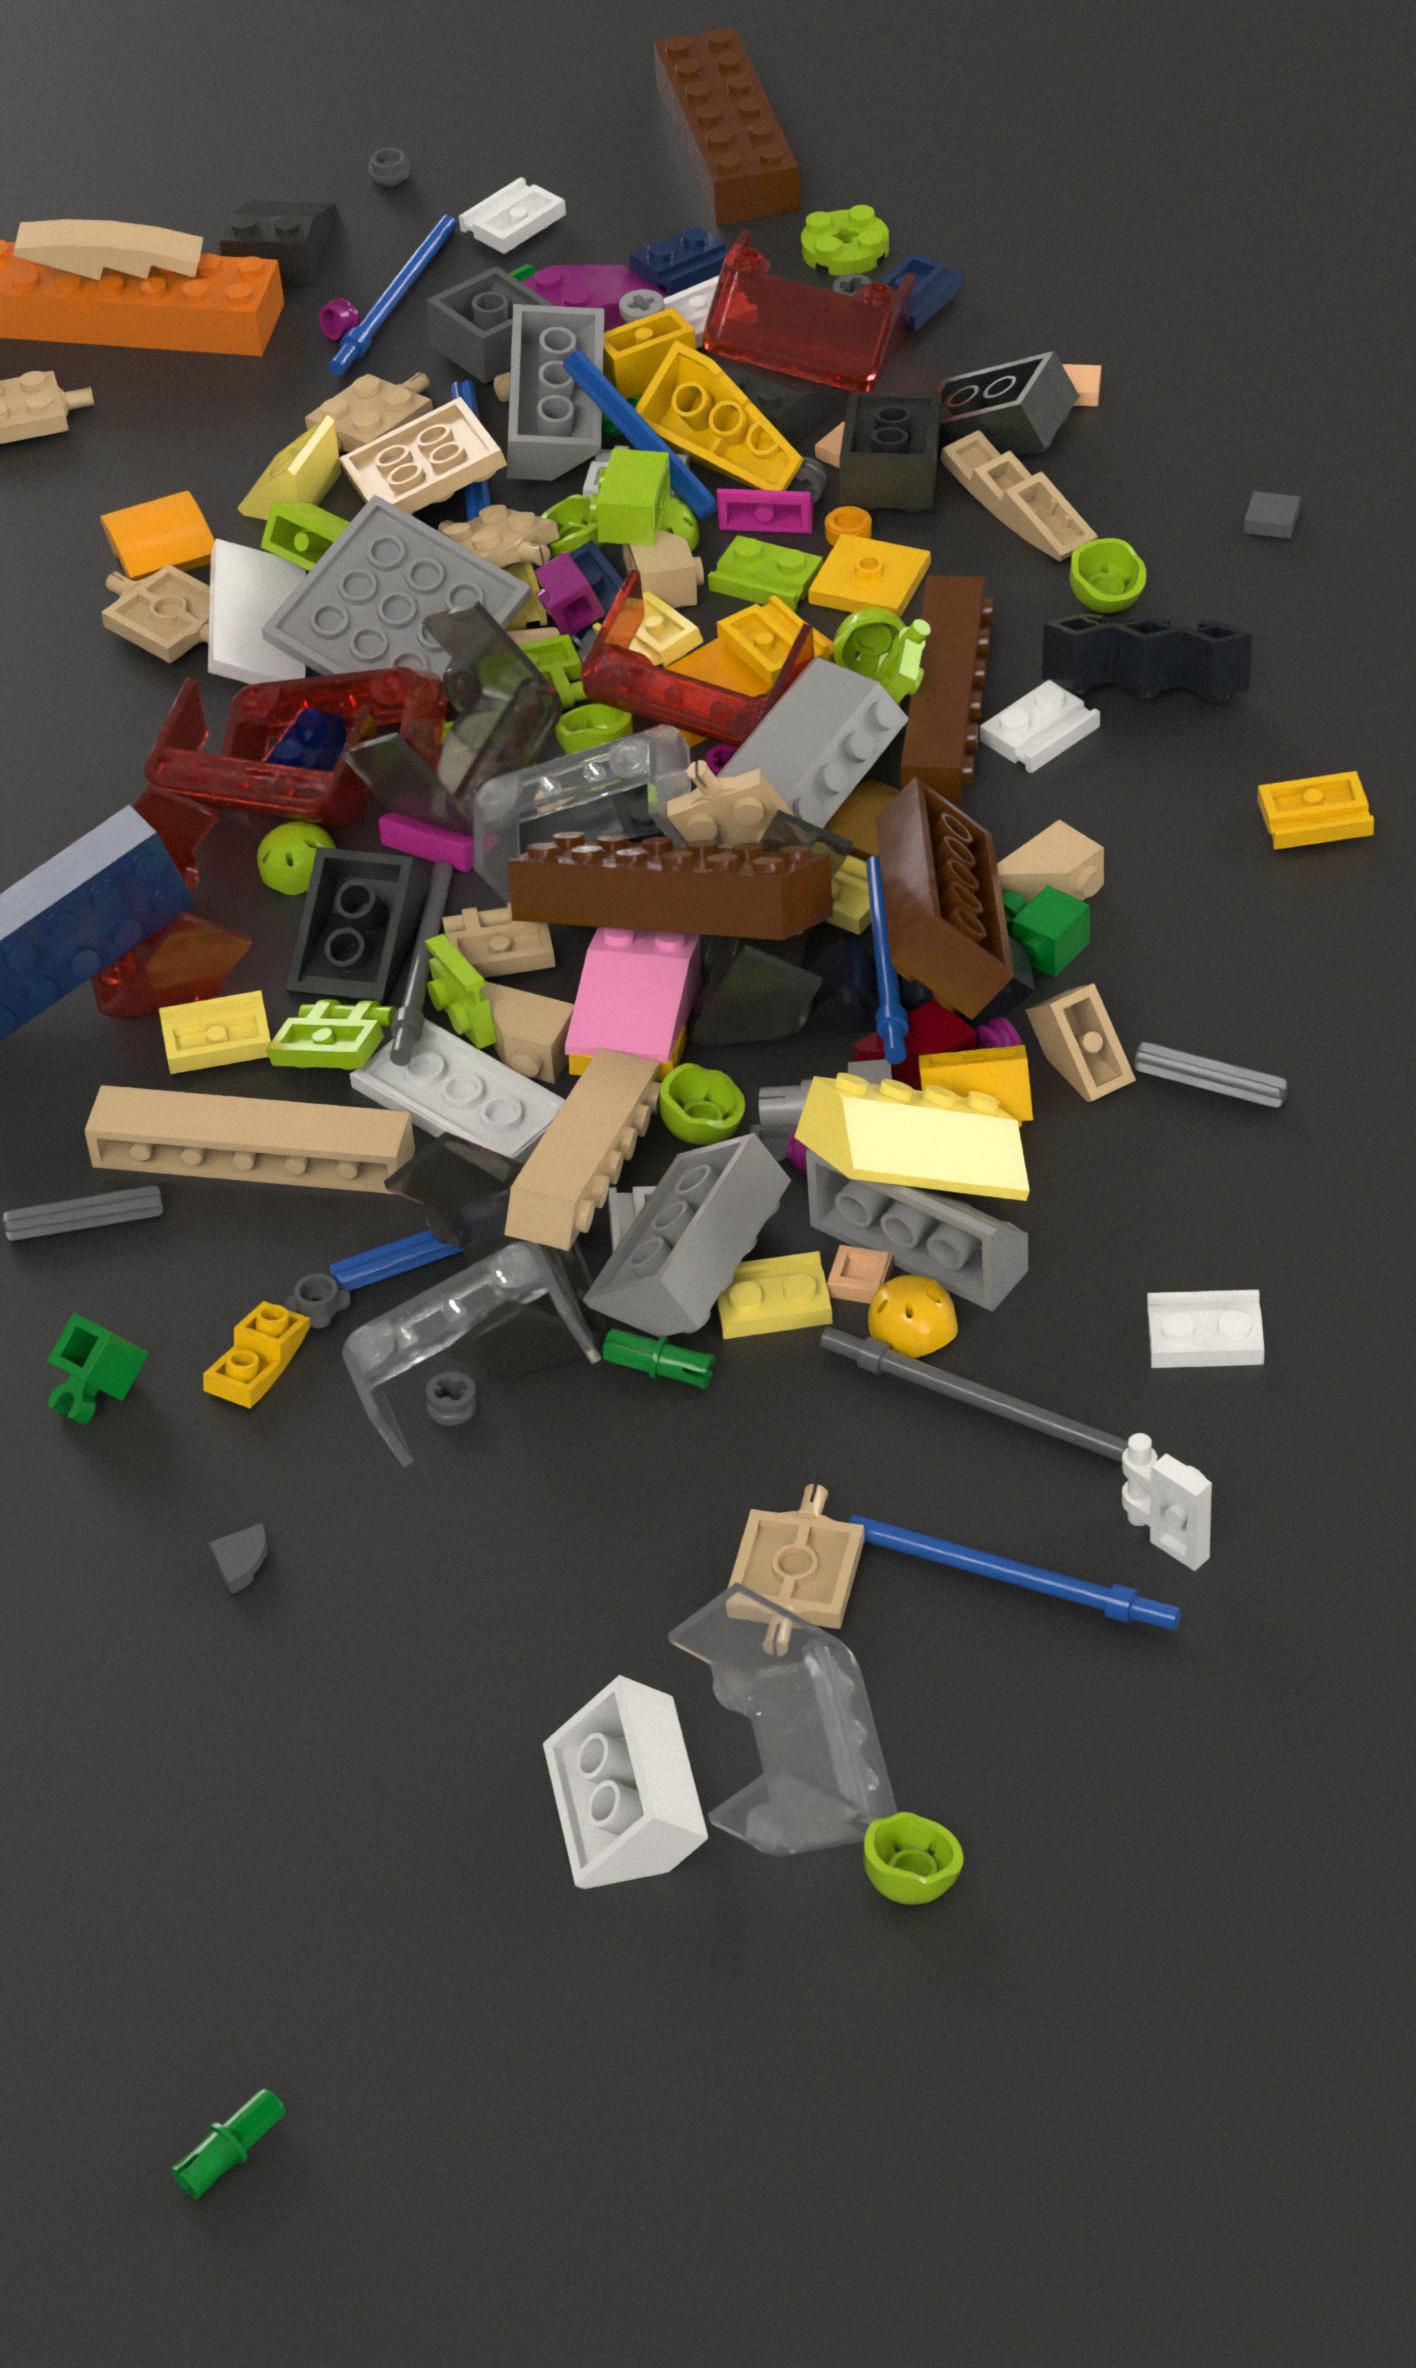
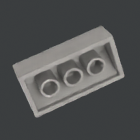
[506,304,604,481]
[716,657,909,846]
[583,1133,791,1338]
[806,1148,1028,1312]

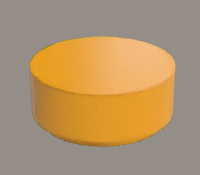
[825,506,872,546]

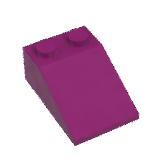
[521,265,669,332]

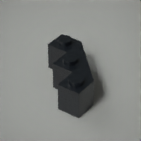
[1042,614,1252,702]
[808,936,1035,1034]

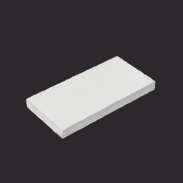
[208,538,306,697]
[350,1019,566,1179]

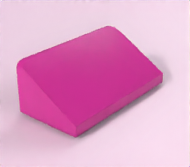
[717,489,815,533]
[378,809,493,873]

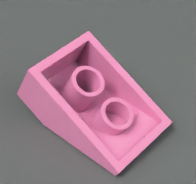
[565,927,701,1062]

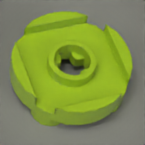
[801,205,889,276]

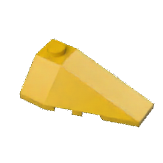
[635,340,804,491]

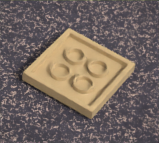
[338,397,507,516]

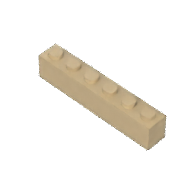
[505,1047,662,1251]
[85,1085,415,1195]

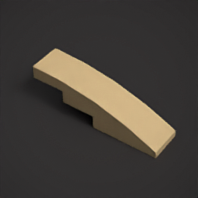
[13,219,203,281]
[939,430,1098,562]

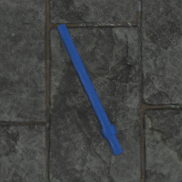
[328,215,457,376]
[866,856,909,1064]
[849,1515,1182,1631]

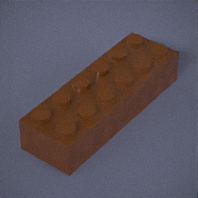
[654,28,801,226]
[875,776,1014,1020]
[508,832,833,940]

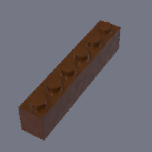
[901,575,994,806]

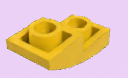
[203,1301,310,1409]

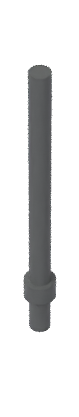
[390,861,453,1066]
[820,1326,1128,1463]

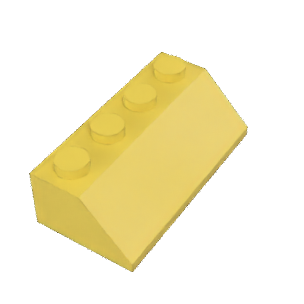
[794,1073,1030,1201]

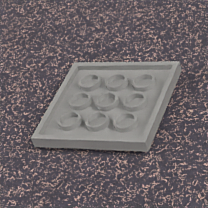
[261,494,531,734]

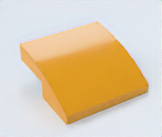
[100,490,215,581]

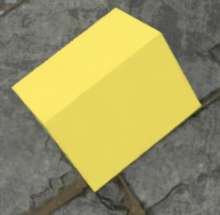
[237,415,341,520]

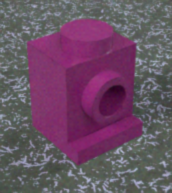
[534,551,606,636]

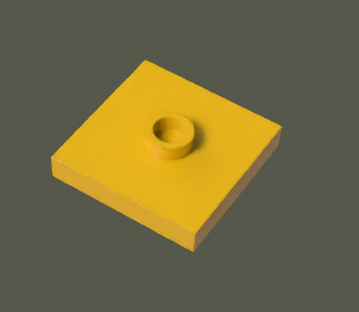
[808,533,931,618]

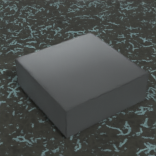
[1244,491,1300,539]

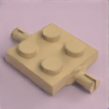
[0,371,94,444]
[305,372,433,452]
[438,505,560,568]
[101,564,210,664]
[667,760,806,852]
[725,1484,865,1651]

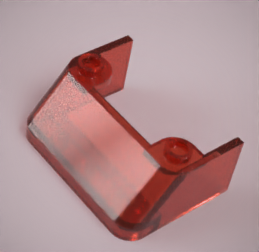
[702,229,916,392]
[580,569,815,748]
[220,667,448,812]
[144,677,383,827]
[91,784,252,1020]

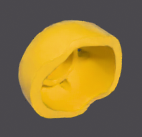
[868,1274,958,1359]

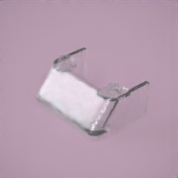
[473,724,691,903]
[342,1241,601,1467]
[668,1582,898,1857]

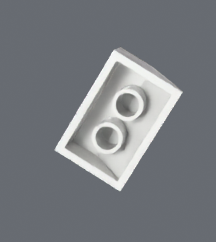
[543,1675,708,1889]

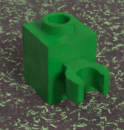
[1002,885,1090,978]
[47,1312,149,1426]

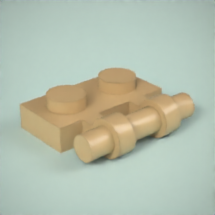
[442,902,555,978]

